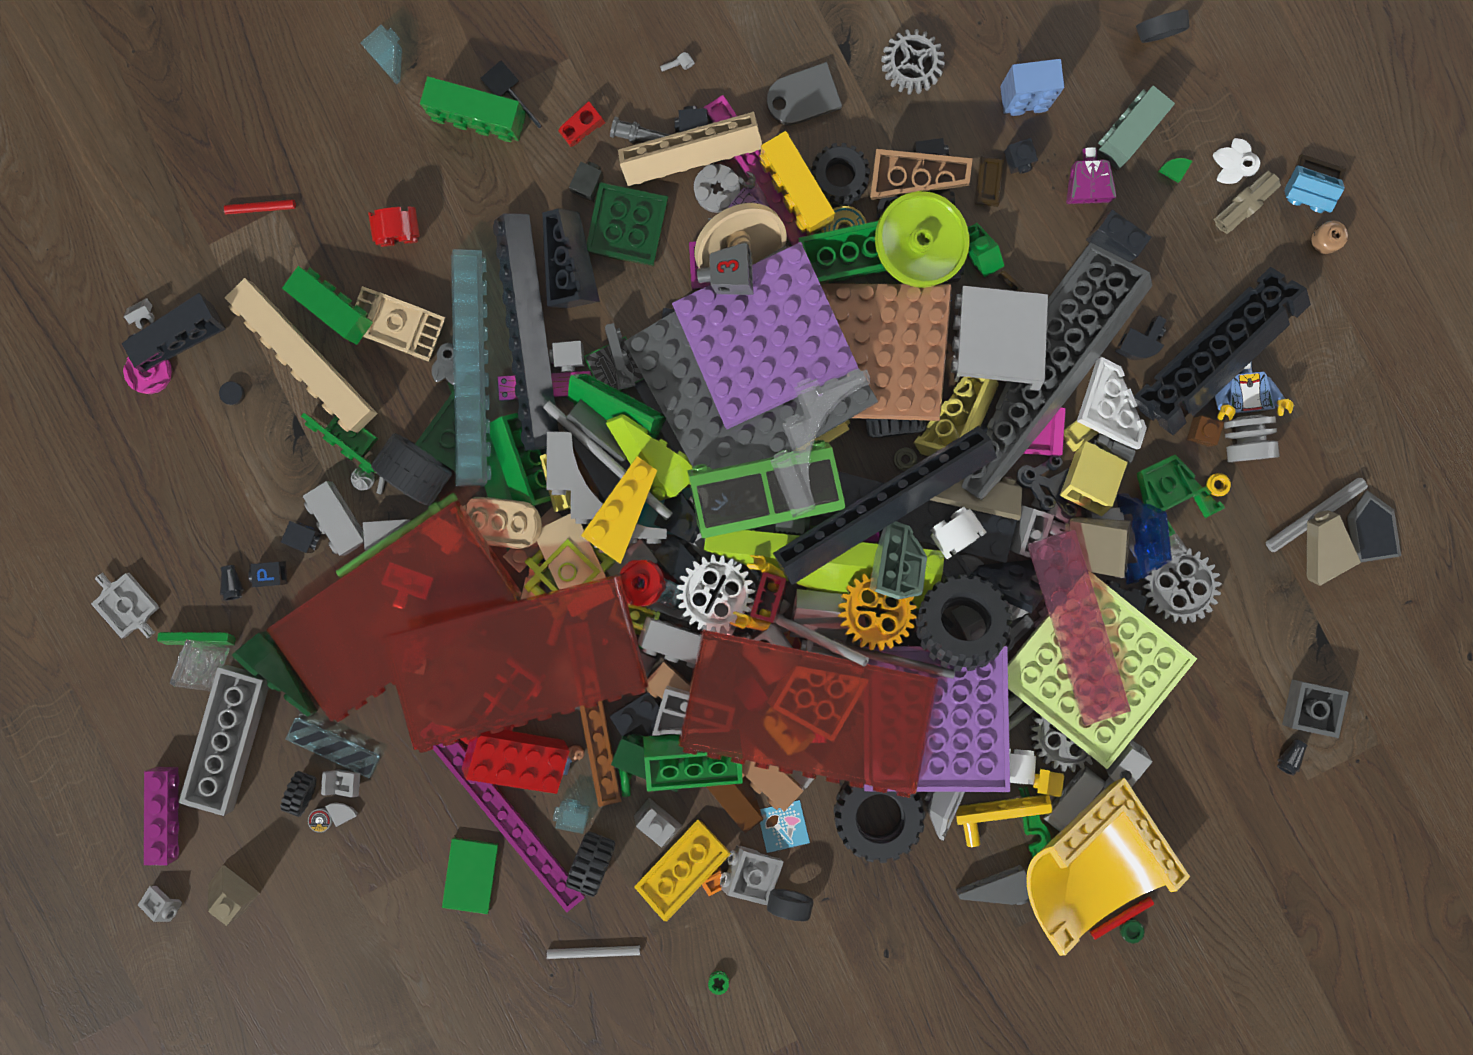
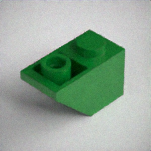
[967,223,1005,277]

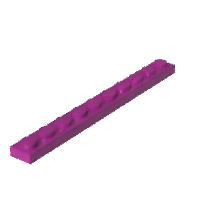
[419,722,586,912]

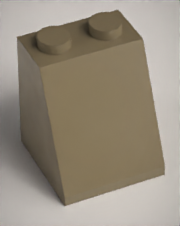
[1063,517,1131,578]

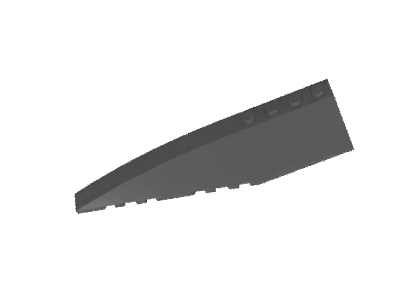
[962,242,1153,500]

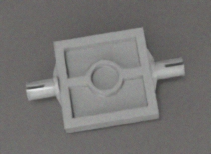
[91,573,160,639]

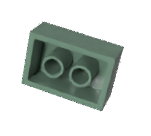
[1097,86,1175,170]

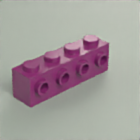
[144,767,179,865]

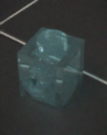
[553,799,590,834]

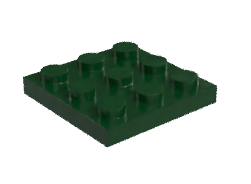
[587,182,669,267]

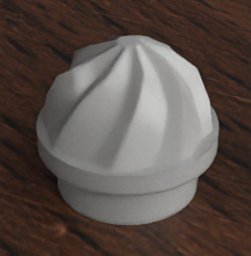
[351,467,375,490]

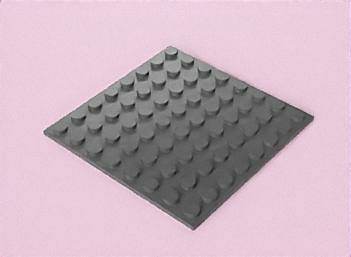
[624,246,878,499]

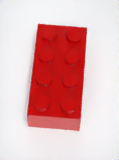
[462,725,570,794]

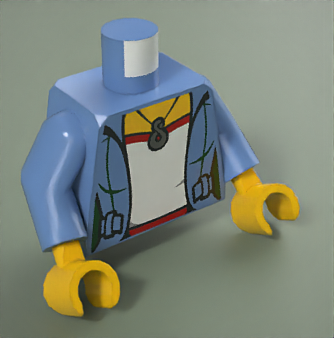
[1215,362,1294,421]

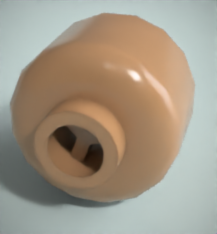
[1311,221,1348,254]

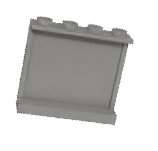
[951,286,1048,391]

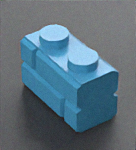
[1284,165,1345,213]

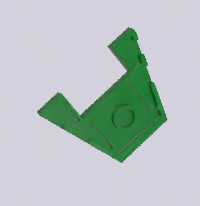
[1136,454,1225,544]

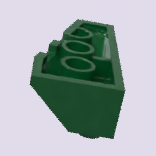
[232,631,318,717]

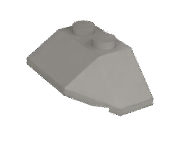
[923,792,965,841]

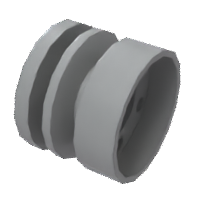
[1224,415,1280,462]

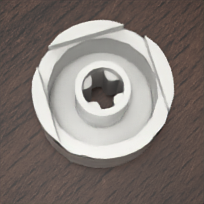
[931,507,987,559]
[1009,749,1036,785]

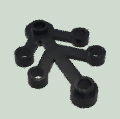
[1016,455,1077,519]

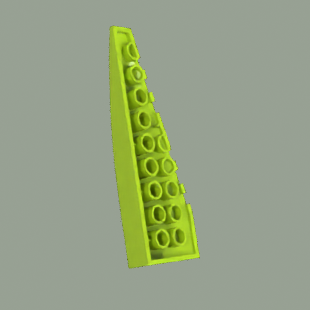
[704,530,944,617]

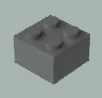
[1282,679,1349,738]

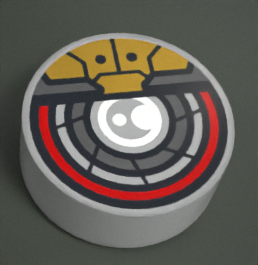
[308,808,333,832]

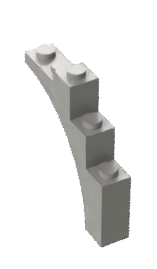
[547,432,667,553]

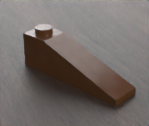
[706,776,763,833]

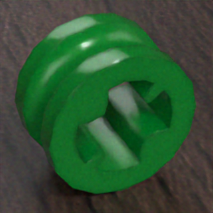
[708,971,729,995]

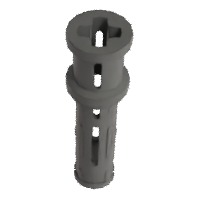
[610,117,669,143]

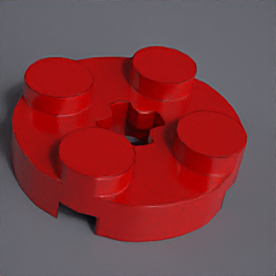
[618,560,666,606]

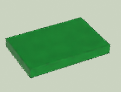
[442,837,499,914]

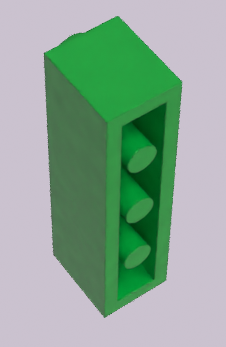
[282,266,373,345]

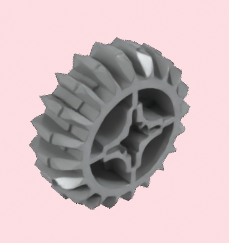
[881,29,945,94]

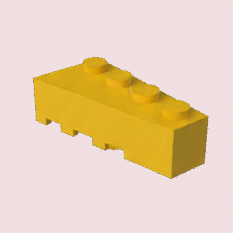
[581,456,657,564]

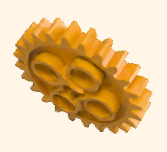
[838,573,917,651]

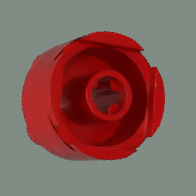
[368,207,420,247]

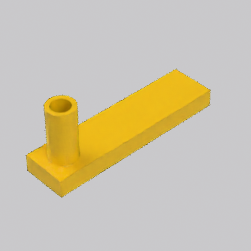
[956,794,1053,847]

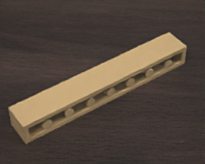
[225,278,377,433]

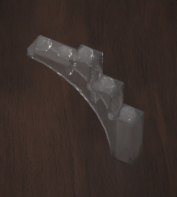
[770,369,870,518]

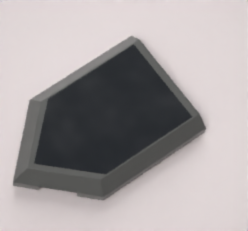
[1347,490,1401,562]

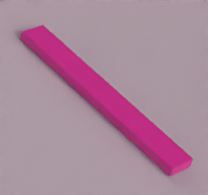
[704,95,814,246]

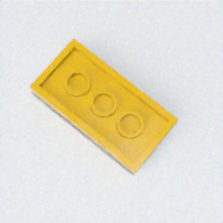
[634,820,731,922]

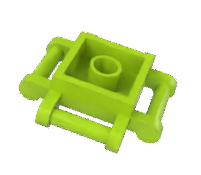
[524,528,616,621]

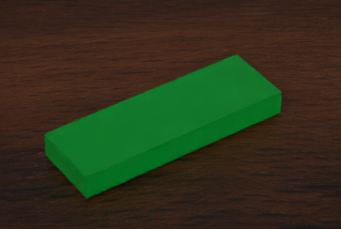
[157,632,236,645]

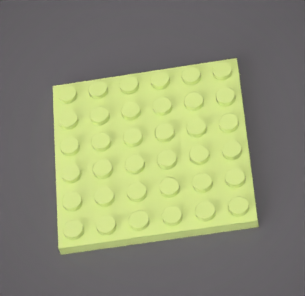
[1008,570,1197,769]

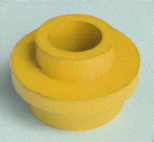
[1206,473,1231,496]

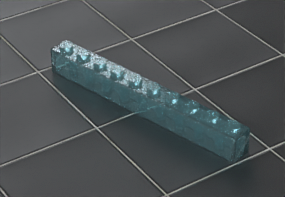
[451,249,491,486]

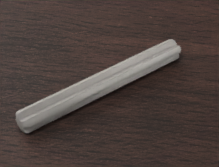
[1266,478,1368,552]

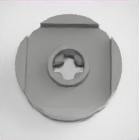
[694,164,740,213]

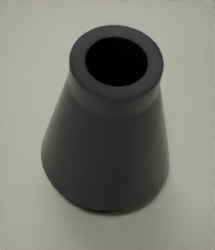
[220,565,244,601]
[1277,739,1308,776]

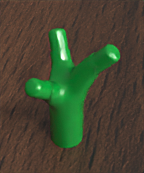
[618,768,633,797]

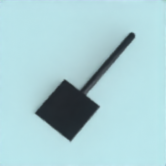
[480,60,542,128]

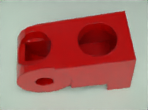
[558,102,606,147]

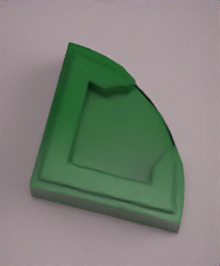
[1158,158,1192,183]

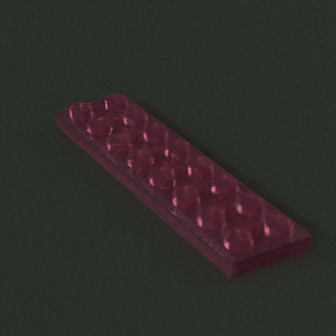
[1027,529,1131,726]

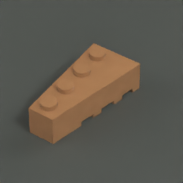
[870,149,973,200]

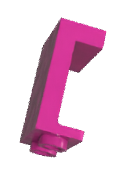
[1023,408,1065,456]

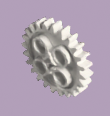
[677,555,755,634]

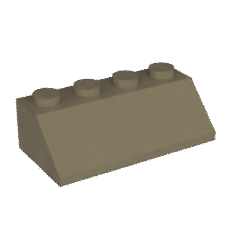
[930,476,1022,520]

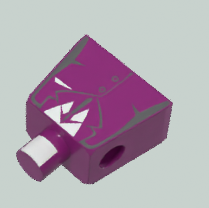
[1066,148,1116,204]

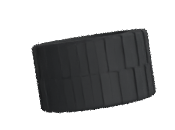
[371,433,452,505]

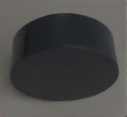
[219,382,245,405]

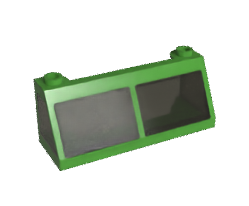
[687,440,845,539]

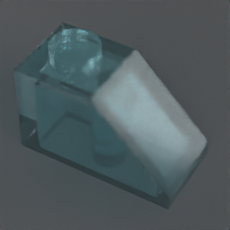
[361,25,402,85]

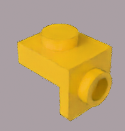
[1033,769,1064,797]

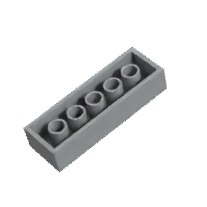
[179,665,269,816]

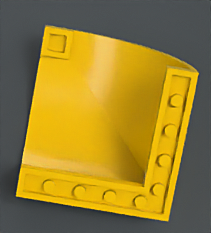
[1027,778,1190,956]

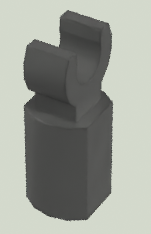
[1093,434,1135,466]

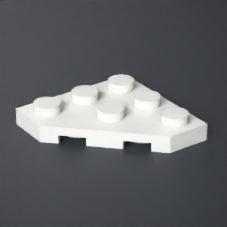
[1077,357,1147,450]

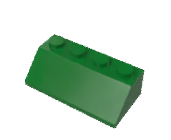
[798,221,887,285]
[568,373,666,439]
[486,413,552,507]
[643,729,743,791]

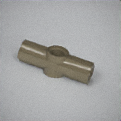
[1213,171,1281,234]

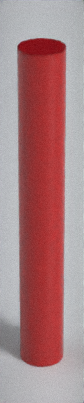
[224,199,296,215]
[1090,896,1154,940]

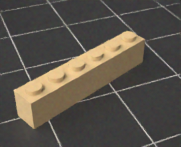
[618,112,763,186]

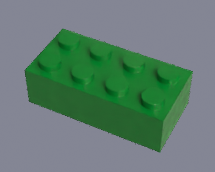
[420,76,526,142]

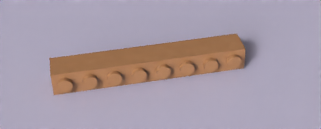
[645,660,804,812]

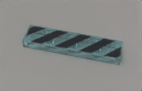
[286,717,381,778]

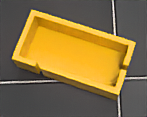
[759,131,835,236]

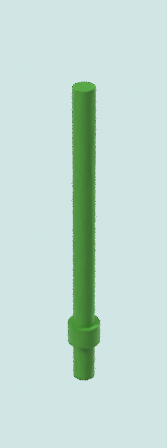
[336,493,458,578]

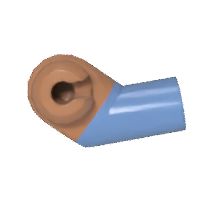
[563,745,584,775]

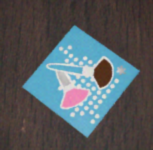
[760,800,810,853]

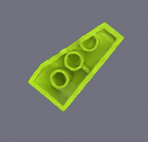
[606,414,693,501]

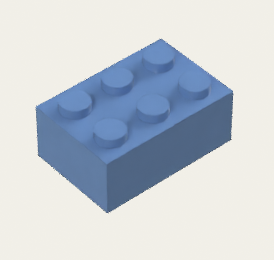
[1000,59,1064,116]

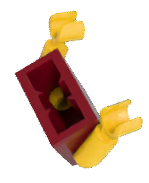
[730,555,787,631]

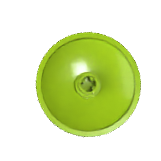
[875,191,969,288]

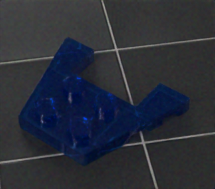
[1117,493,1172,584]

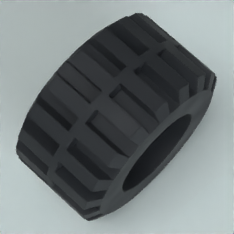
[811,143,870,207]
[865,419,926,438]
[566,831,615,897]

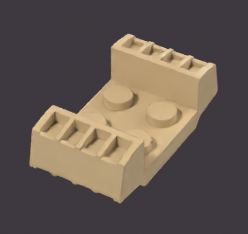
[355,286,446,362]

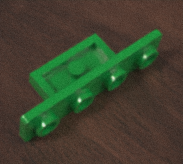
[301,412,378,474]

